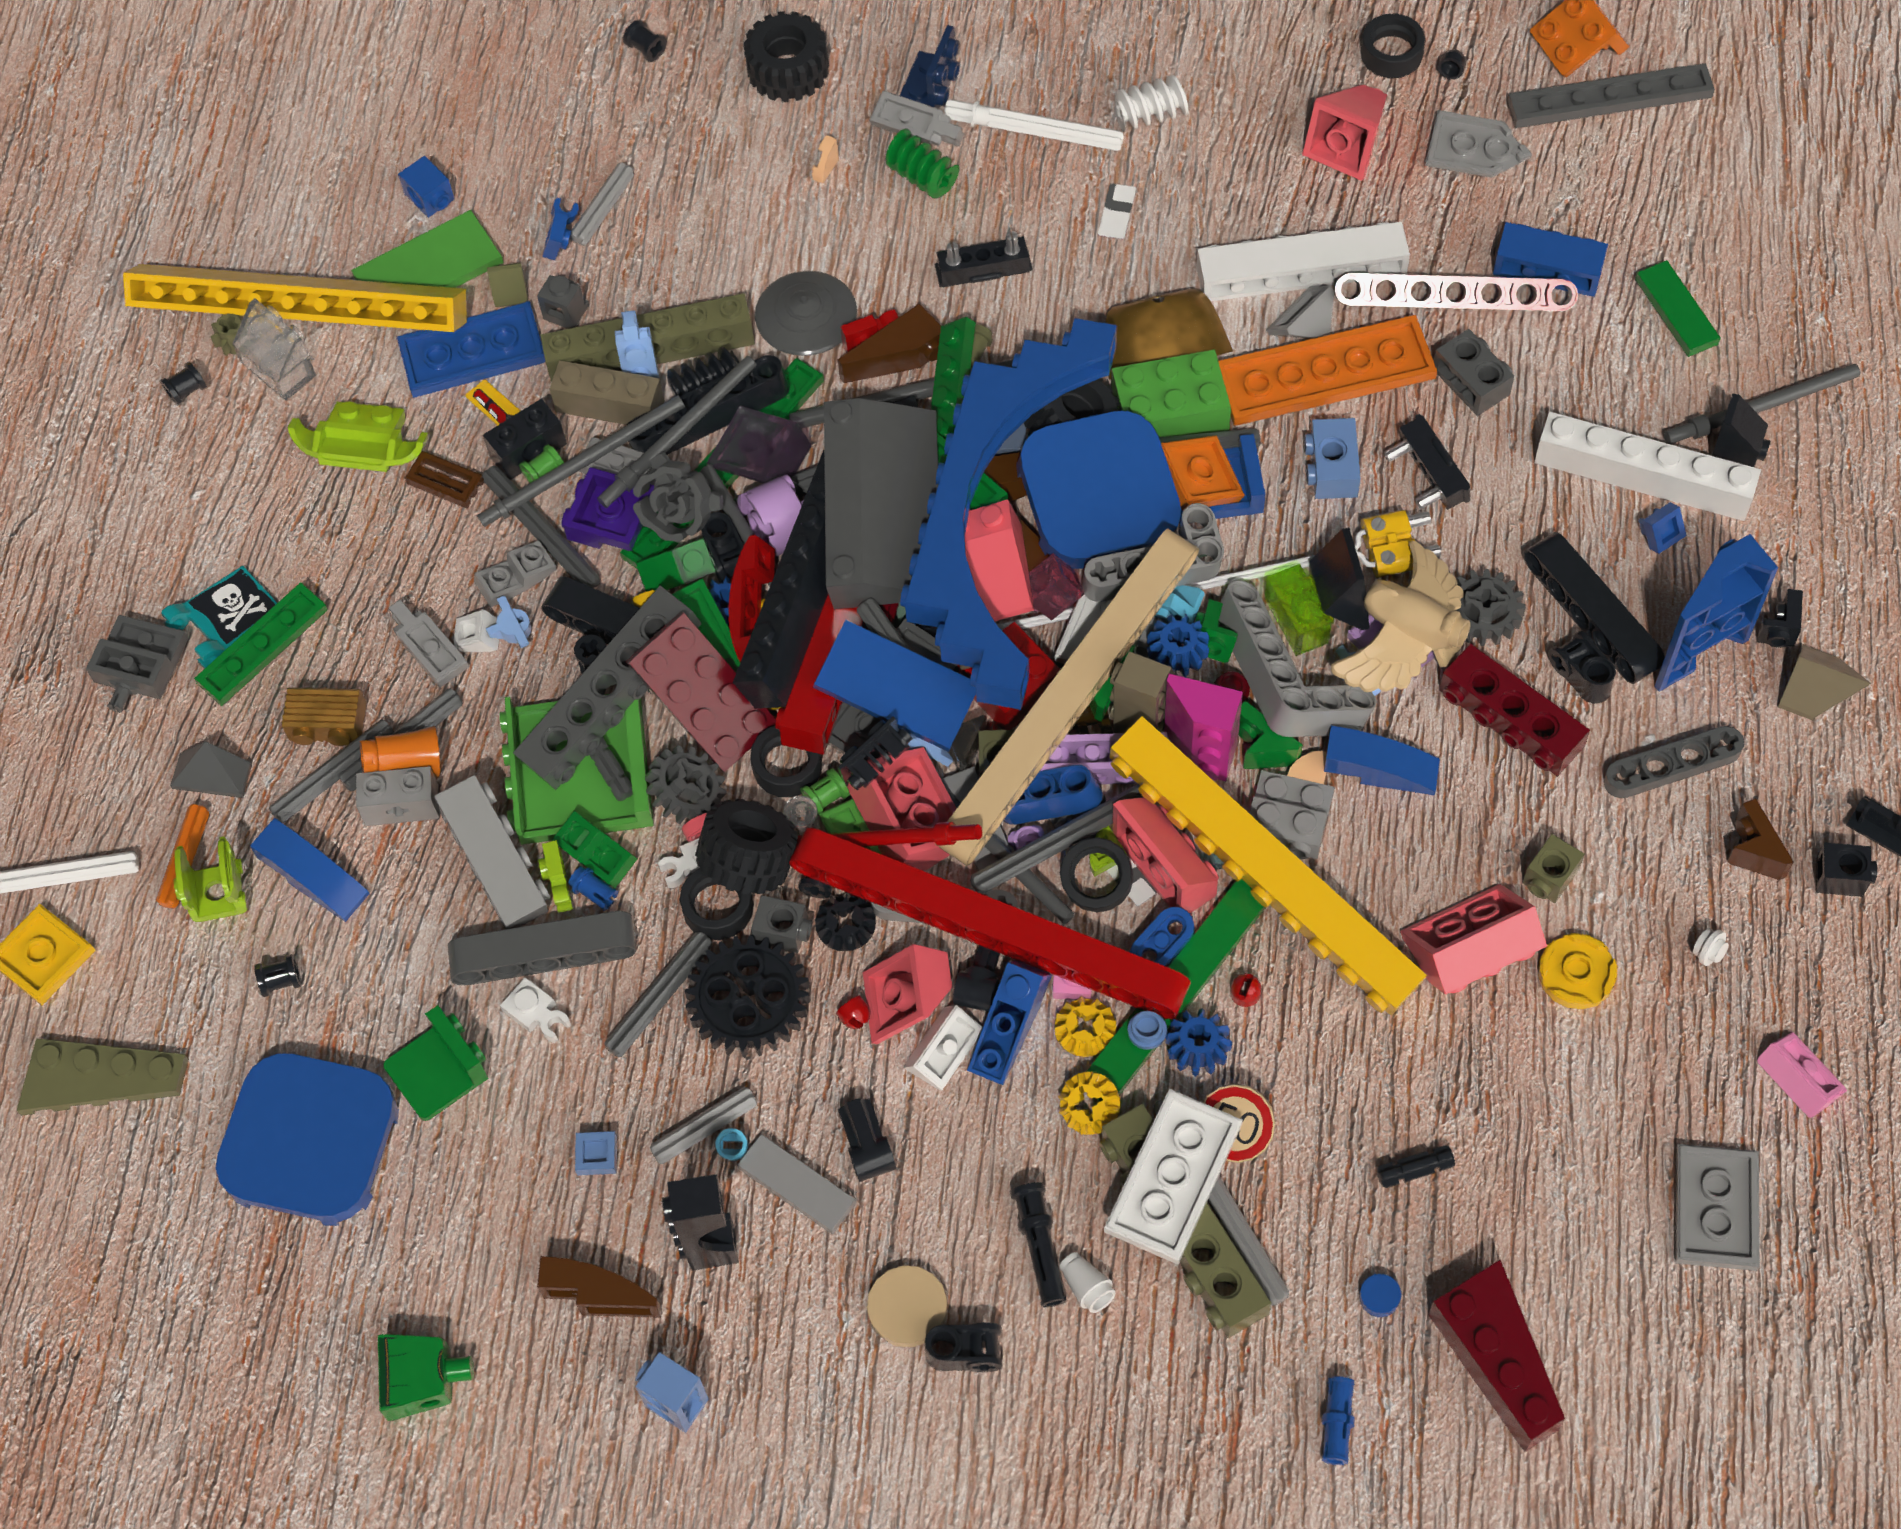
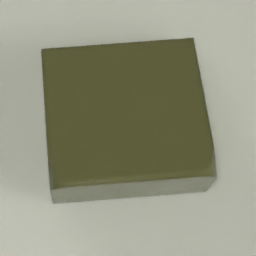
[487,263,528,307]

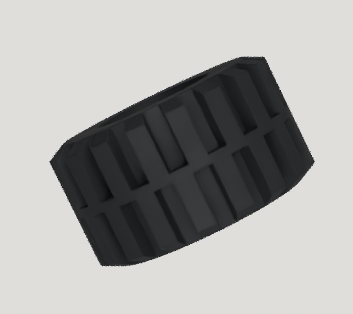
[744,11,829,102]
[1024,378,1121,436]
[695,799,798,894]

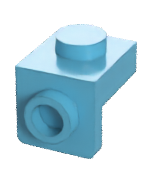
[1154,585,1205,624]

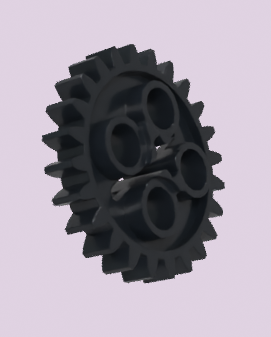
[685,935,811,1058]

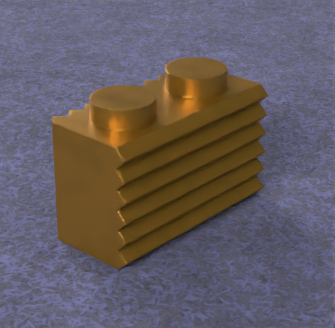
[281,687,367,746]

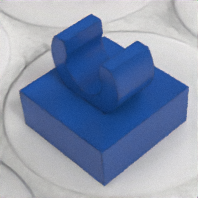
[1638,502,1687,554]

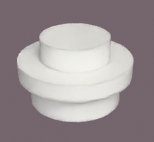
[1693,928,1728,966]

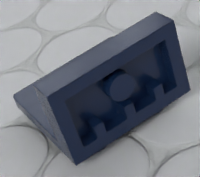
[899,25,960,109]

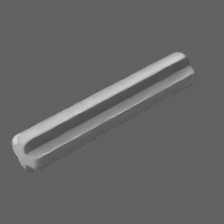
[570,163,634,246]
[650,1087,757,1164]

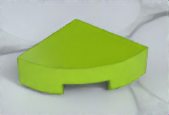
[1089,826,1127,877]

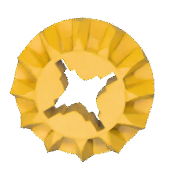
[1054,996,1116,1057]
[1058,1072,1120,1135]

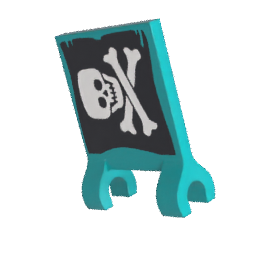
[161,566,277,669]

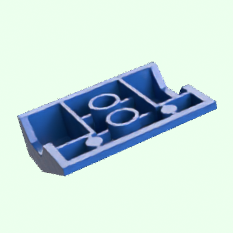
[1654,534,1778,692]

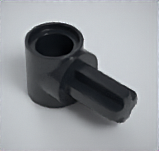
[953,945,1000,1012]

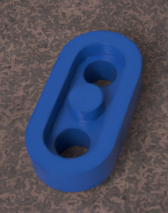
[1130,907,1195,967]

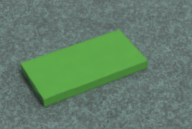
[351,210,504,288]

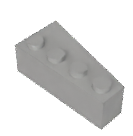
[434,775,550,929]

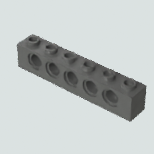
[513,586,702,790]

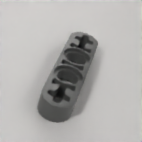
[1604,726,1745,798]

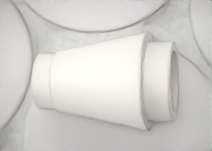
[1059,1252,1116,1313]

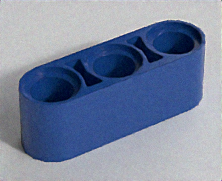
[1003,765,1103,825]

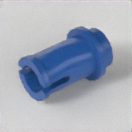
[568,866,618,911]

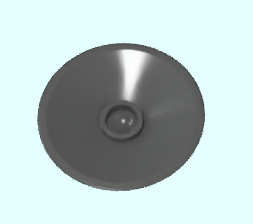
[755,271,857,356]

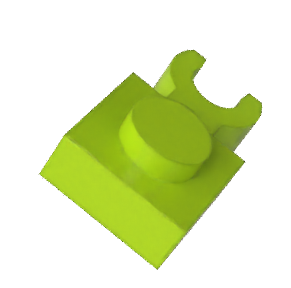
[538,840,573,913]

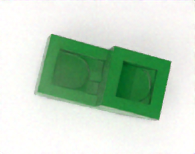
[552,811,638,888]

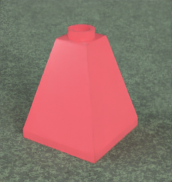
[1302,84,1387,181]

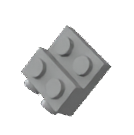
[1249,770,1335,859]

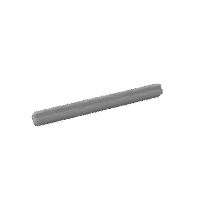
[1154,1098,1289,1306]

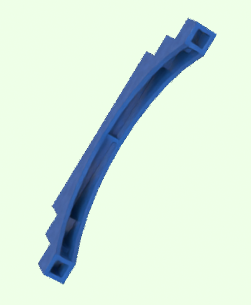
[900,318,1117,710]

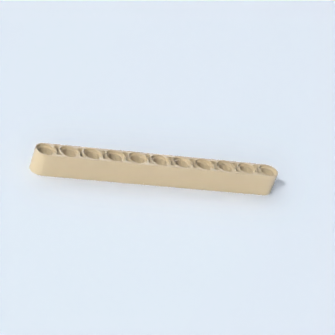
[935,529,1199,866]

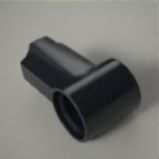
[838,1098,897,1182]

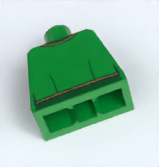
[378,1334,474,1421]

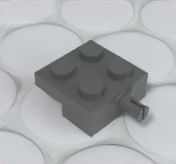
[86,615,188,713]

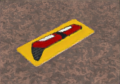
[465,380,521,426]

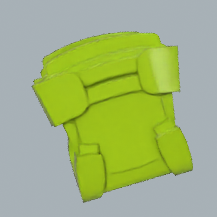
[174,837,247,922]

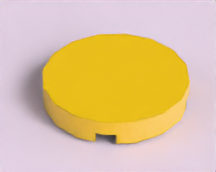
[1538,933,1617,1010]

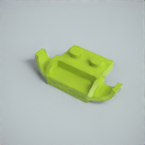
[287,401,428,472]

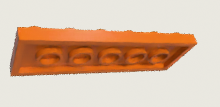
[1218,315,1437,426]

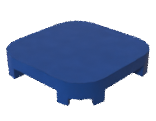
[1016,411,1182,569]
[216,1053,399,1226]

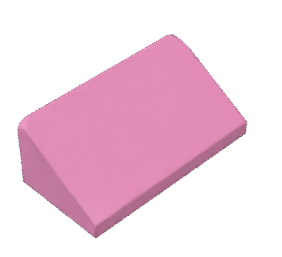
[1757,1032,1847,1118]

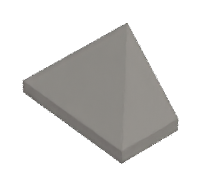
[1266,285,1334,339]

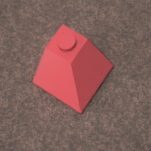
[863,944,952,1044]

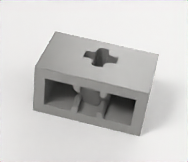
[356,766,440,826]

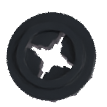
[815,892,876,952]

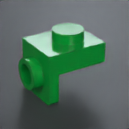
[1194,599,1238,663]

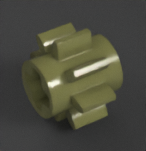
[210,314,255,356]

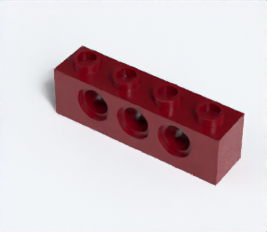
[1439,643,1590,777]

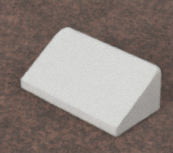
[903,1005,983,1090]

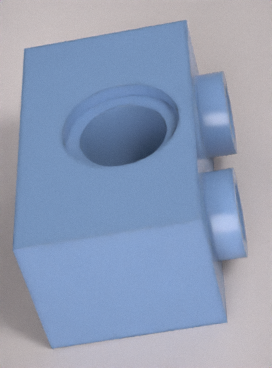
[1304,418,1361,499]

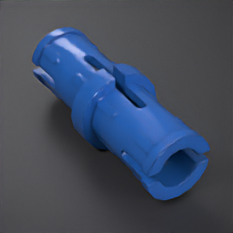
[1321,1376,1355,1465]

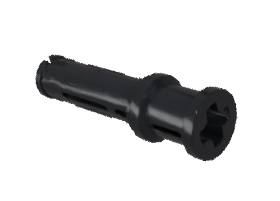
[1010,1182,1067,1308]

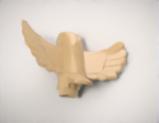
[1331,541,1470,692]

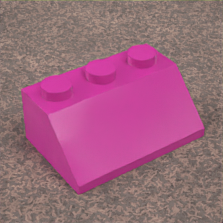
[1164,674,1243,782]

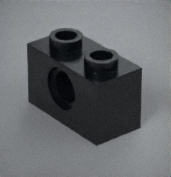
[483,398,567,480]

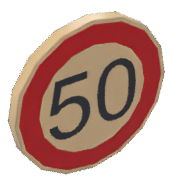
[1203,1084,1276,1163]

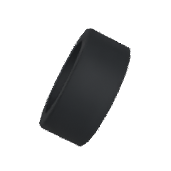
[1360,13,1425,79]
[750,725,822,797]
[1060,837,1134,913]
[679,867,754,940]

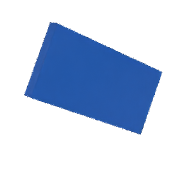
[397,301,546,398]
[813,620,976,752]

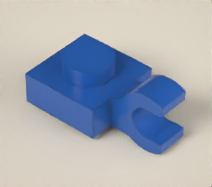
[542,198,579,261]

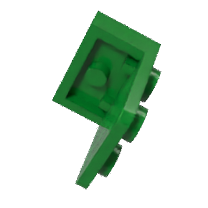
[383,1005,489,1121]

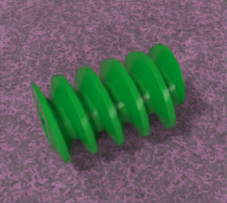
[885,128,959,199]

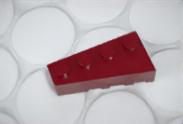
[1428,1259,1565,1452]

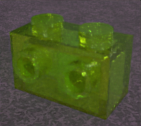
[1264,564,1334,656]

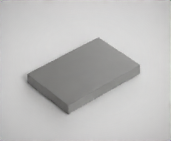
[1675,1144,1760,1271]

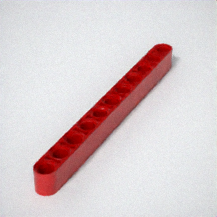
[789,828,1191,1019]

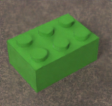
[1111,349,1231,437]

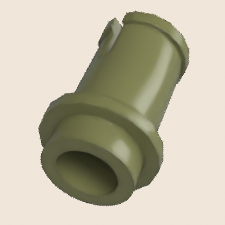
[970,324,993,369]

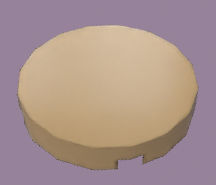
[867,1265,948,1348]

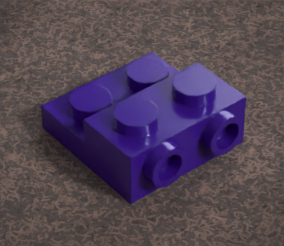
[561,467,654,551]

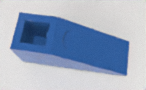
[967,960,1052,1085]

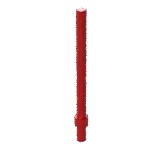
[795,822,983,849]

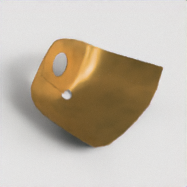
[1106,288,1233,380]

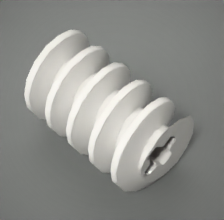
[1114,75,1189,132]

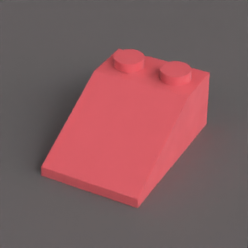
[965,499,1034,622]

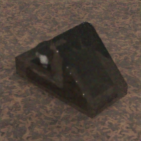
[949,715,987,772]

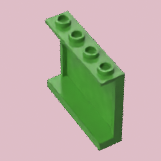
[499,694,654,845]

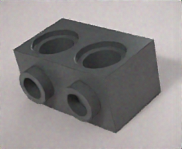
[1434,329,1514,416]

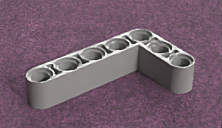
[1219,580,1377,737]

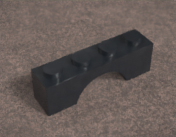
[662,1174,739,1271]

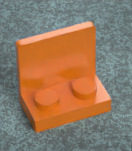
[1530,0,1630,78]

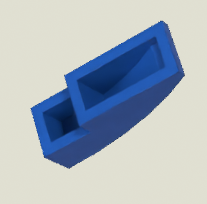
[1324,725,1440,795]
[250,818,370,922]

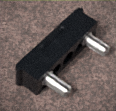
[934,231,1033,288]
[1384,414,1471,510]

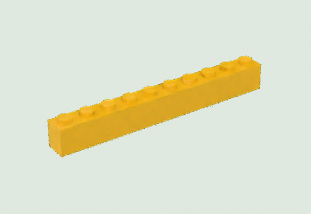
[123,264,467,332]
[1110,716,1427,1016]

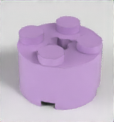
[738,474,804,557]

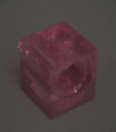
[1029,554,1085,620]

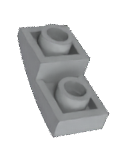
[474,540,556,607]

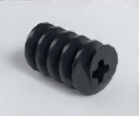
[667,347,739,397]

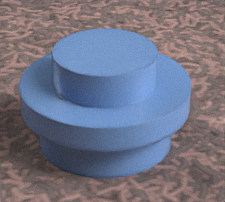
[1128,1011,1167,1050]

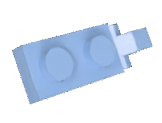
[615,310,659,378]

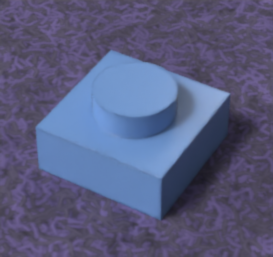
[575,1131,617,1176]

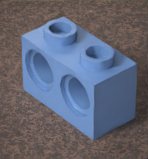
[635,1352,709,1433]

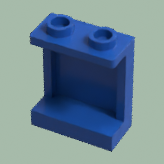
[1179,434,1266,523]

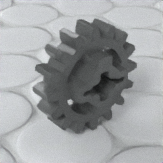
[1456,569,1526,646]
[645,745,727,824]

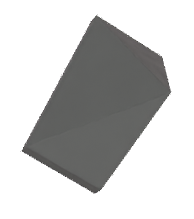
[170,741,252,798]

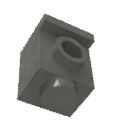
[537,275,589,329]

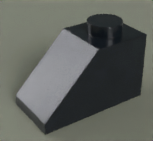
[1712,393,1771,467]

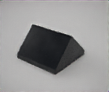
[1309,527,1370,630]

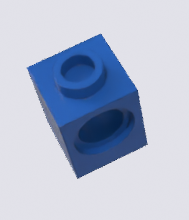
[398,155,455,218]

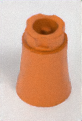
[360,726,440,777]

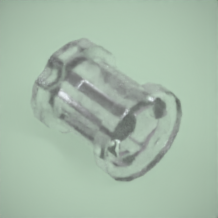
[784,796,820,835]

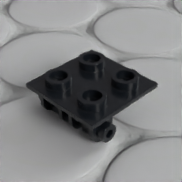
[838,716,912,790]

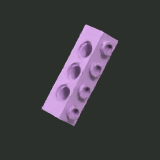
[1040,732,1167,784]

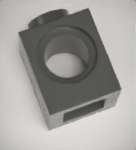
[751,895,812,954]

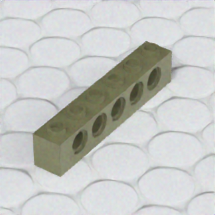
[540,293,755,383]
[1099,1104,1271,1339]

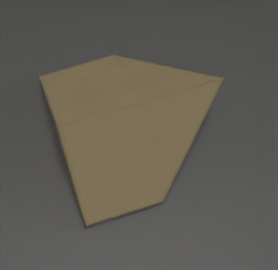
[1778,644,1871,721]

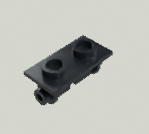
[1846,796,1901,857]

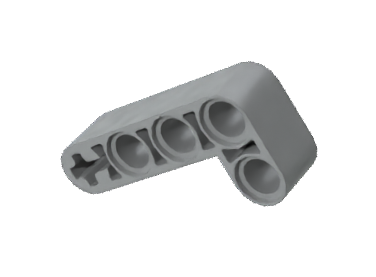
[1082,503,1224,602]

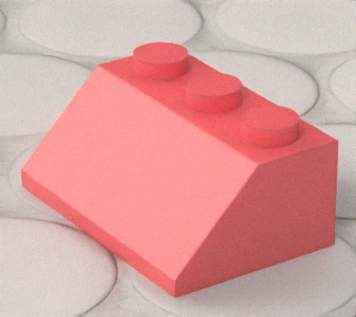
[847,747,957,871]
[1113,797,1219,914]
[1400,884,1547,995]

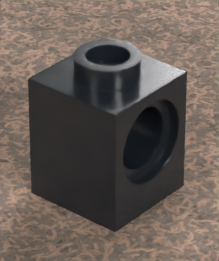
[1816,842,1877,897]

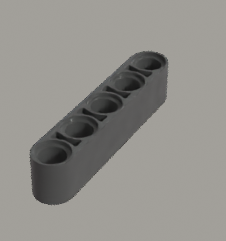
[447,911,636,986]

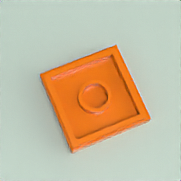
[1161,435,1245,511]

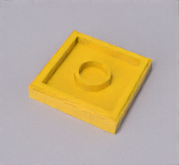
[0,903,96,1006]

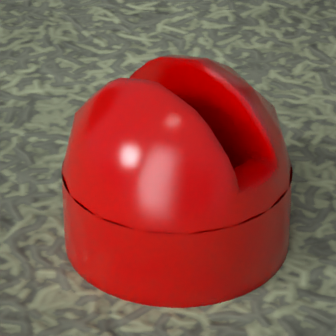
[1230,973,1262,1007]
[836,995,870,1029]

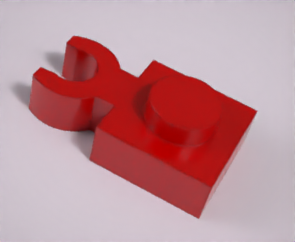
[840,309,899,353]

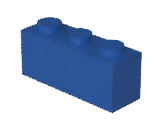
[1493,222,1608,297]

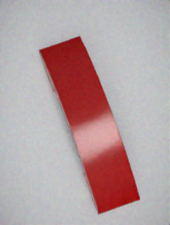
[728,535,775,662]

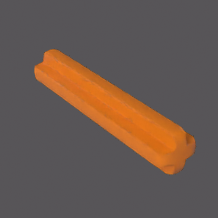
[156,804,209,909]

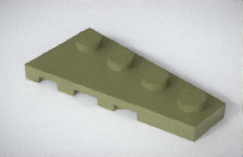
[17,1038,189,1116]

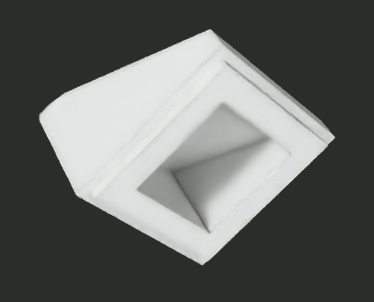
[454,609,499,652]

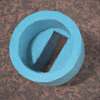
[715,1128,748,1161]

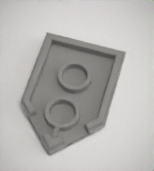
[1425,110,1532,178]

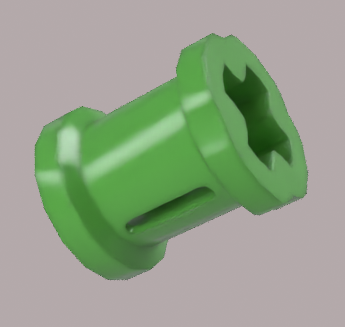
[519,444,564,483]
[800,768,850,815]

